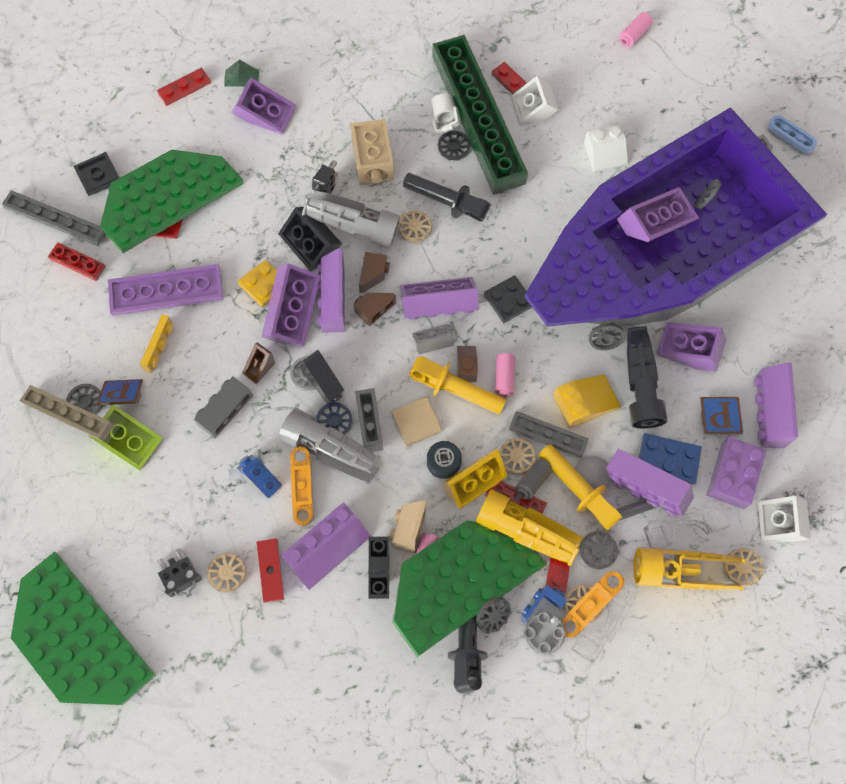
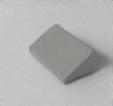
[412,324,454,354]

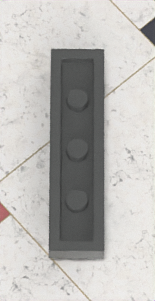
[509,411,589,458]

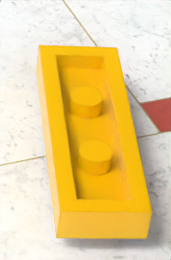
[140,314,173,373]

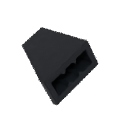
[300,350,344,404]

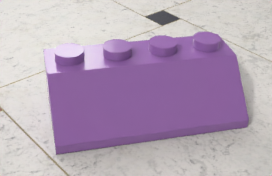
[617,187,699,242]
[318,248,345,333]
[261,263,320,347]
[400,277,479,319]
[754,363,798,448]
[281,502,371,590]

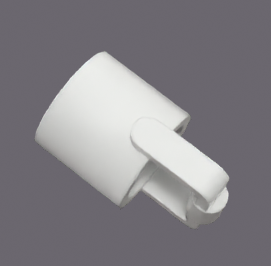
[431,93,461,135]

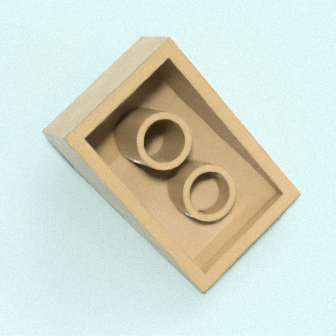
[389,500,427,553]

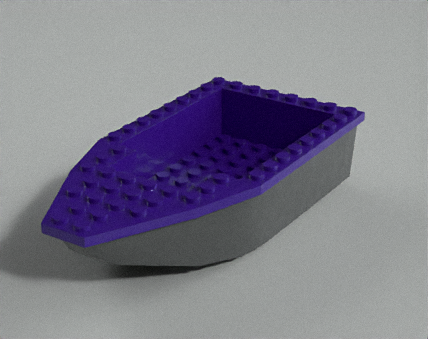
[524,107,828,327]

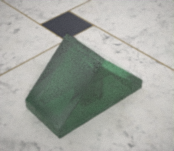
[224,59,260,87]

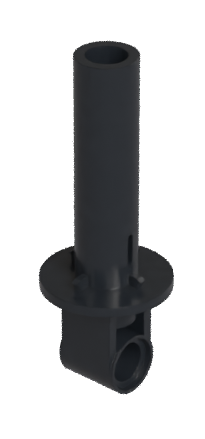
[403,172,491,222]
[448,615,488,694]

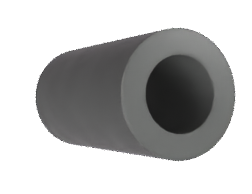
[515,459,552,499]

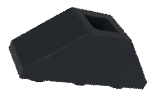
[368,536,390,599]

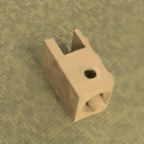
[350,119,394,184]

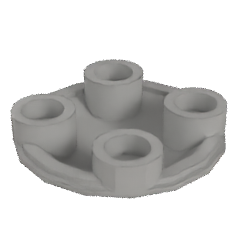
[575,456,612,489]
[524,612,566,655]

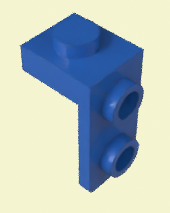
[237,455,282,498]
[521,585,567,623]

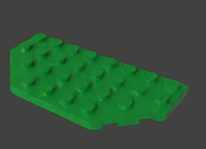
[100,149,243,254]
[392,520,546,658]
[11,551,156,705]

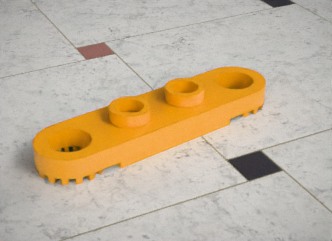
[290,446,314,526]
[562,571,625,637]

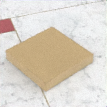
[391,397,442,447]

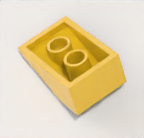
[553,374,621,429]

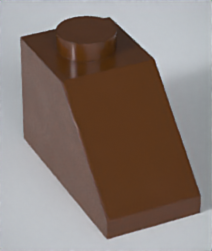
[359,252,390,293]
[353,293,396,327]
[457,346,478,382]

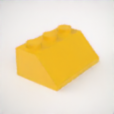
[442,449,508,509]

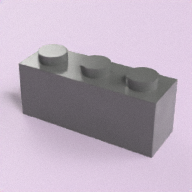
[194,376,253,439]
[355,388,384,452]

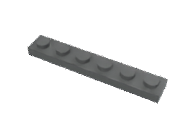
[2,190,106,246]

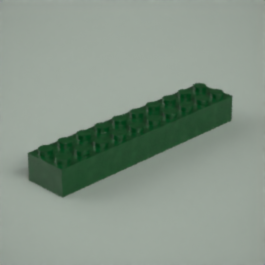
[432,35,528,195]

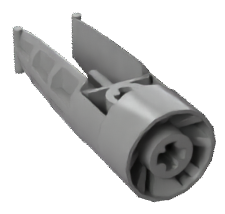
[302,189,401,248]
[279,408,380,484]

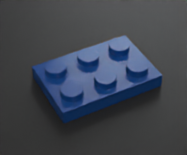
[639,433,702,485]

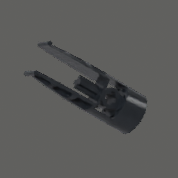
[627,326,668,429]

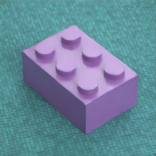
[706,436,767,509]

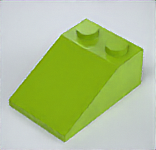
[88,404,163,470]

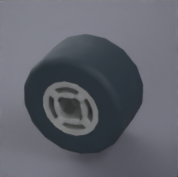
[427,441,462,479]

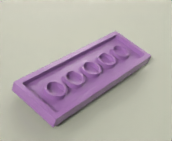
[108,264,224,316]

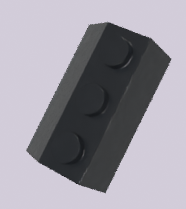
[278,206,342,271]

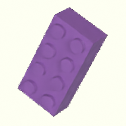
[606,448,694,518]

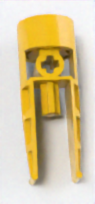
[476,489,583,566]
[633,547,746,591]

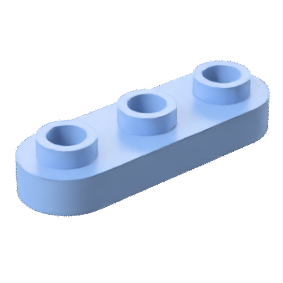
[768,115,817,153]

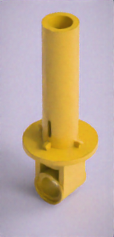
[409,356,506,415]
[539,444,622,531]

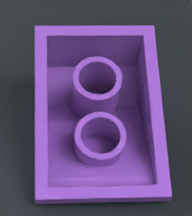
[231,77,296,134]
[657,322,726,372]

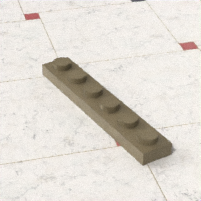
[19,385,114,442]

